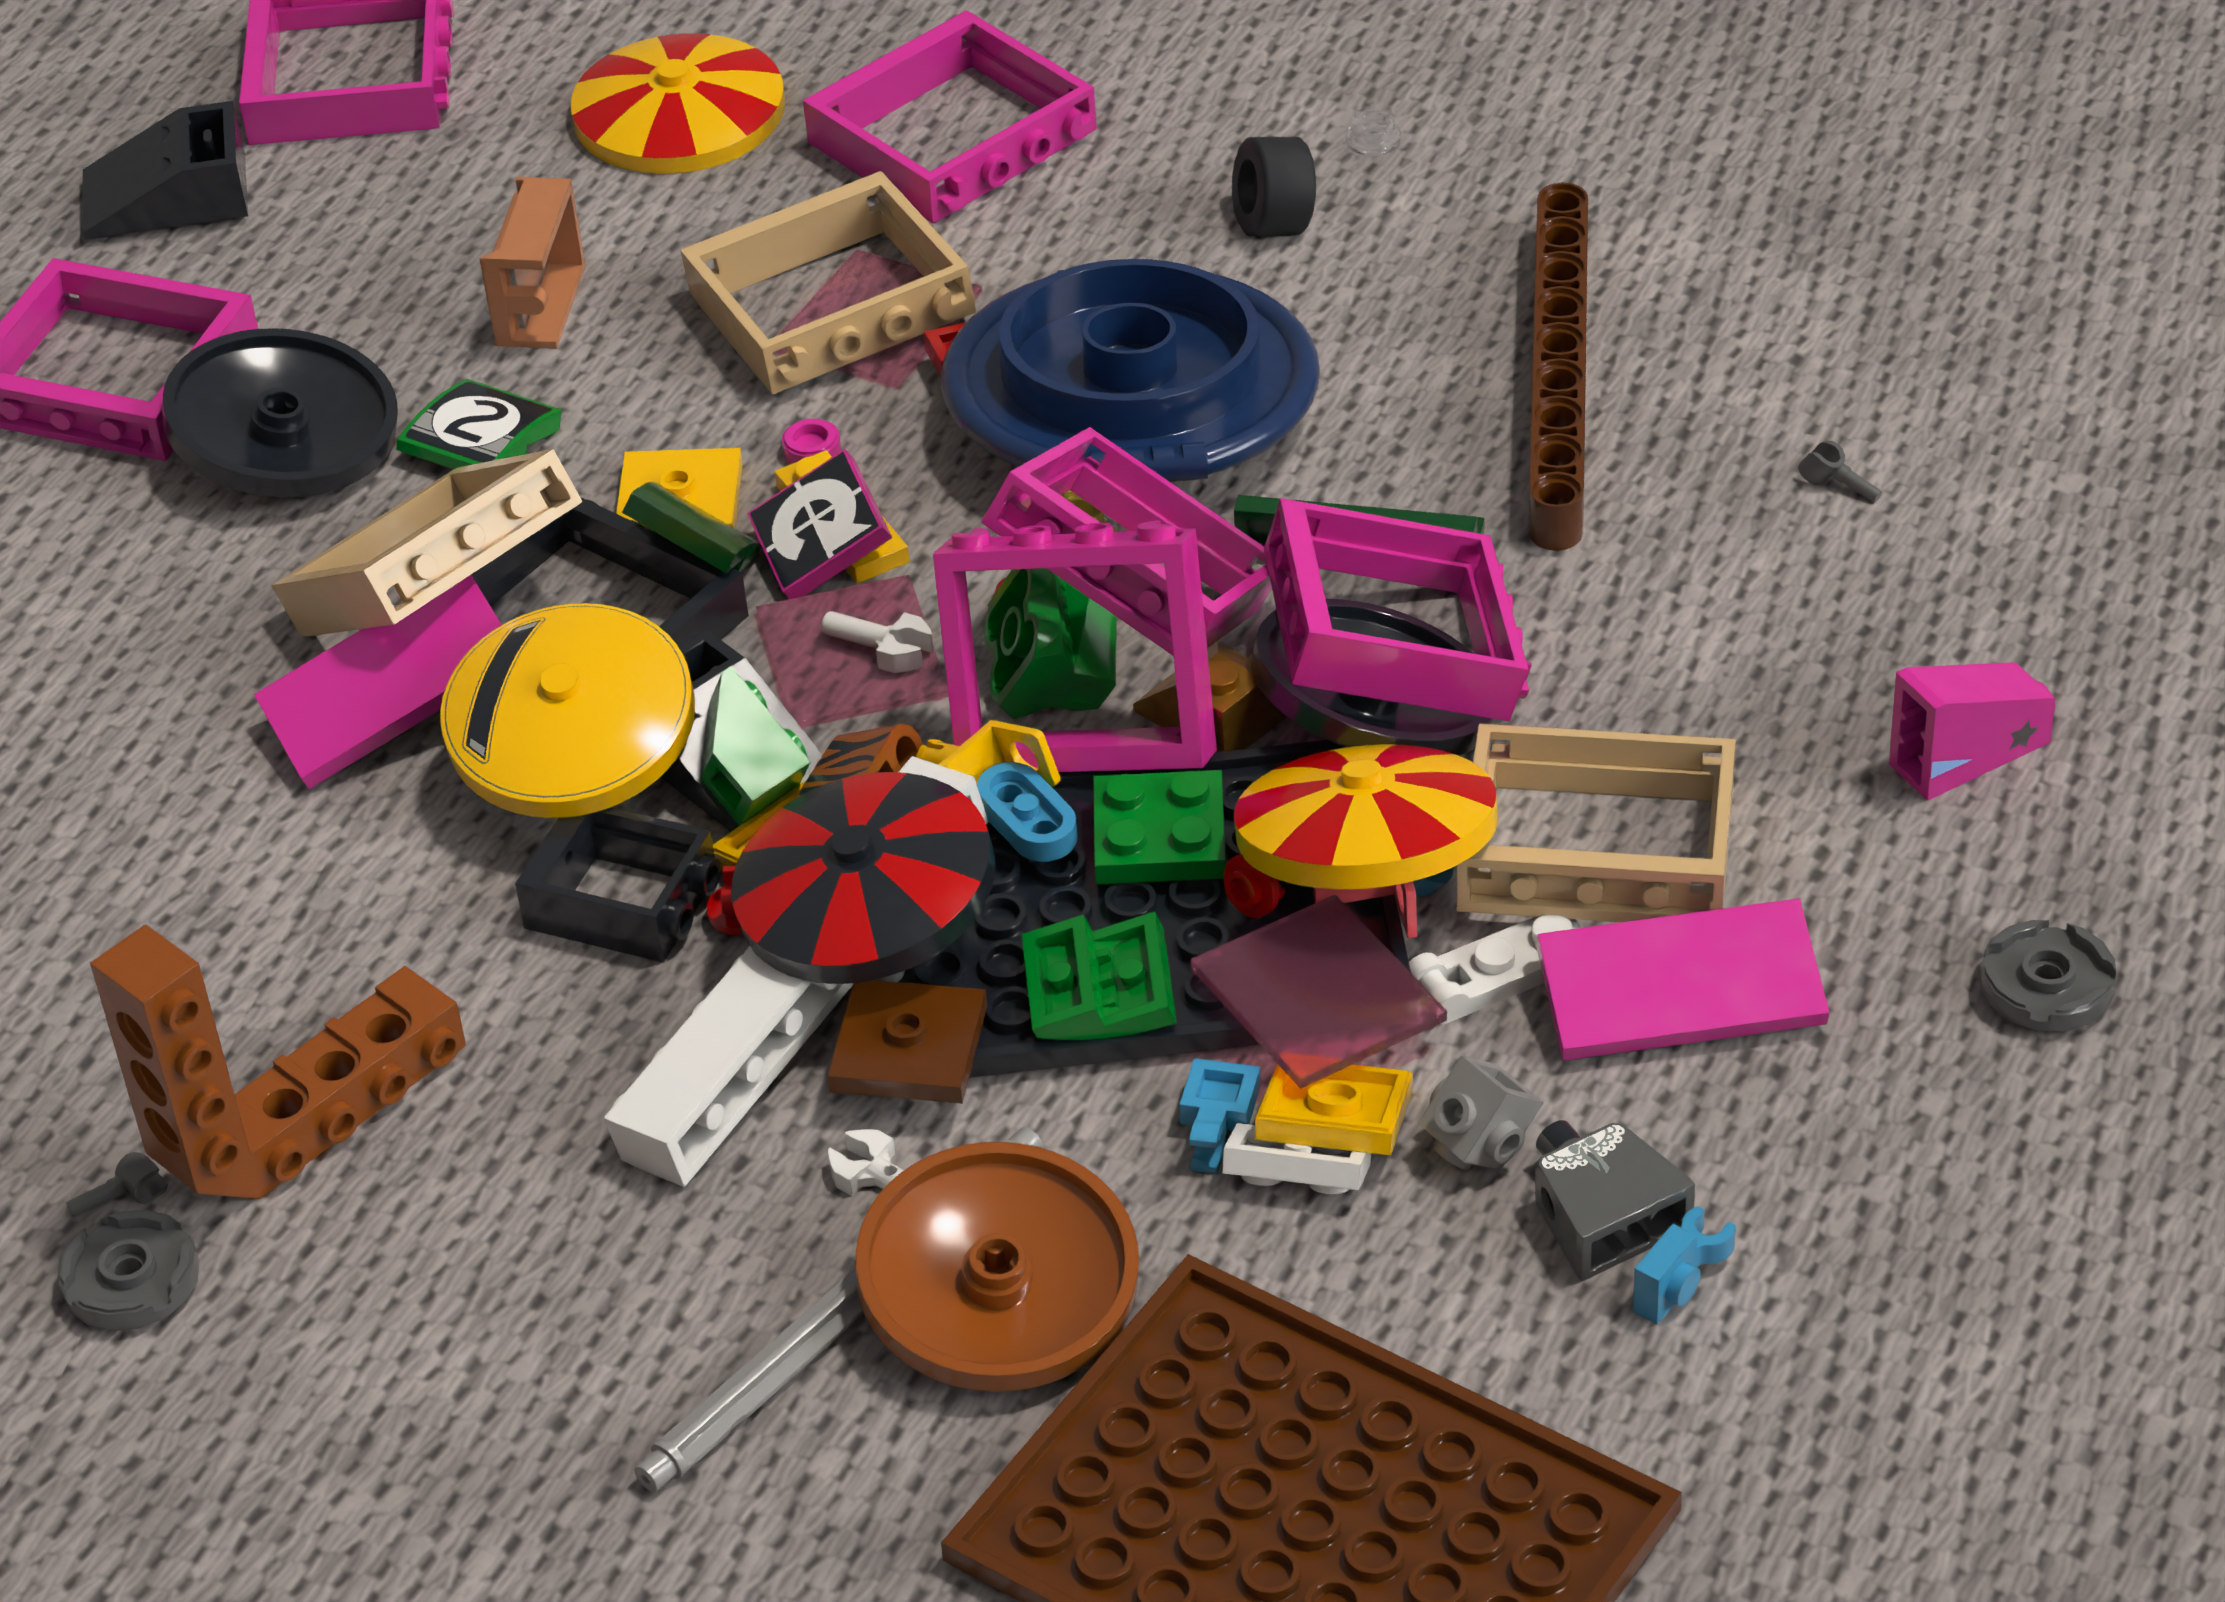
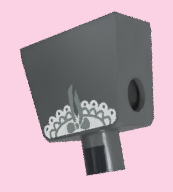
[1535,1120,1695,1282]

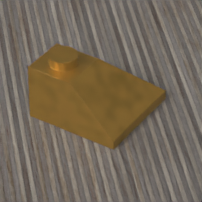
[1133,641,1287,752]

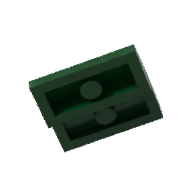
[622,482,761,573]

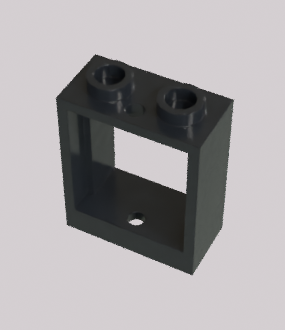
[515,807,721,963]

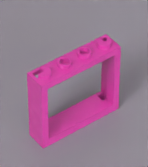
[239,0,454,145]
[803,10,1097,223]
[0,258,258,461]
[981,427,1272,656]
[1264,498,1532,722]
[933,520,1217,772]

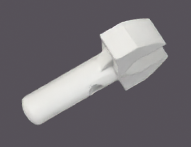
[821,611,934,673]
[828,1129,904,1196]

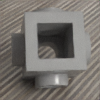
[1418,1055,1544,1170]

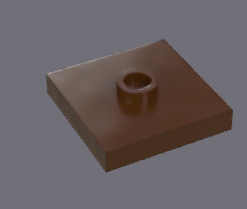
[827,980,987,1104]

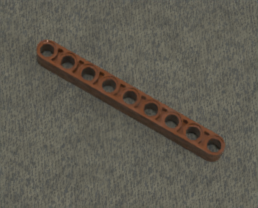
[1529,182,1588,551]

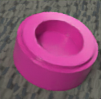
[782,419,841,464]

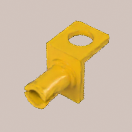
[916,720,1061,787]

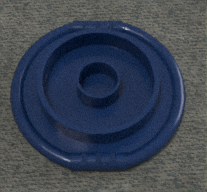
[941,259,1320,482]

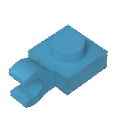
[1179,1058,1261,1174]
[1633,1206,1736,1324]

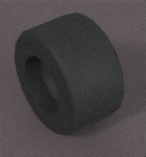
[1232,137,1316,236]

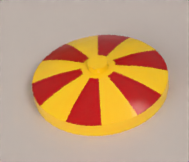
[571,33,785,174]
[1234,744,1498,890]

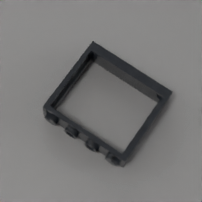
[471,497,749,646]

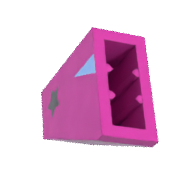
[1889,662,2055,801]

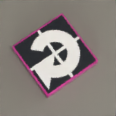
[747,449,892,602]

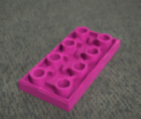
[254,575,502,789]
[1536,898,1830,1061]

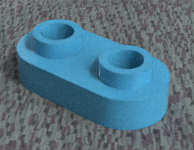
[977,762,1077,862]

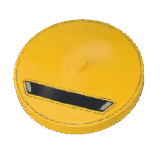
[440,603,695,818]

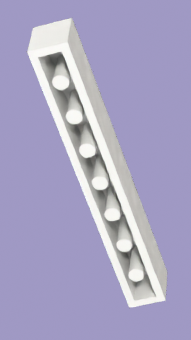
[603,756,989,1187]

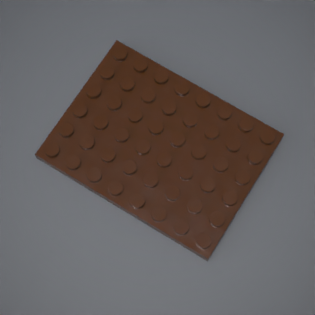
[941,1254,1682,1602]

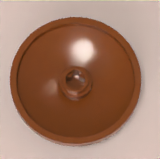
[856,1142,1139,1392]

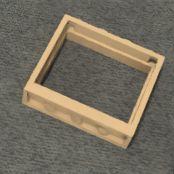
[680,171,976,395]
[271,449,582,637]
[1457,724,1736,922]

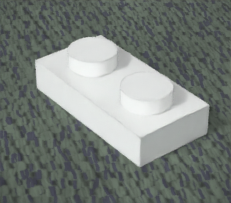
[1223,1123,1371,1194]

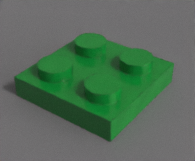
[1094,770,1226,885]

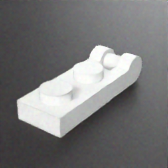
[1409,914,1583,1025]

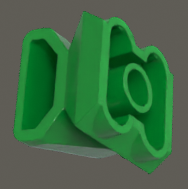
[984,568,1117,718]

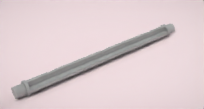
[634,1127,1043,1493]

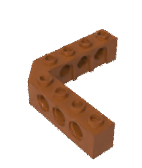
[90,924,466,1199]

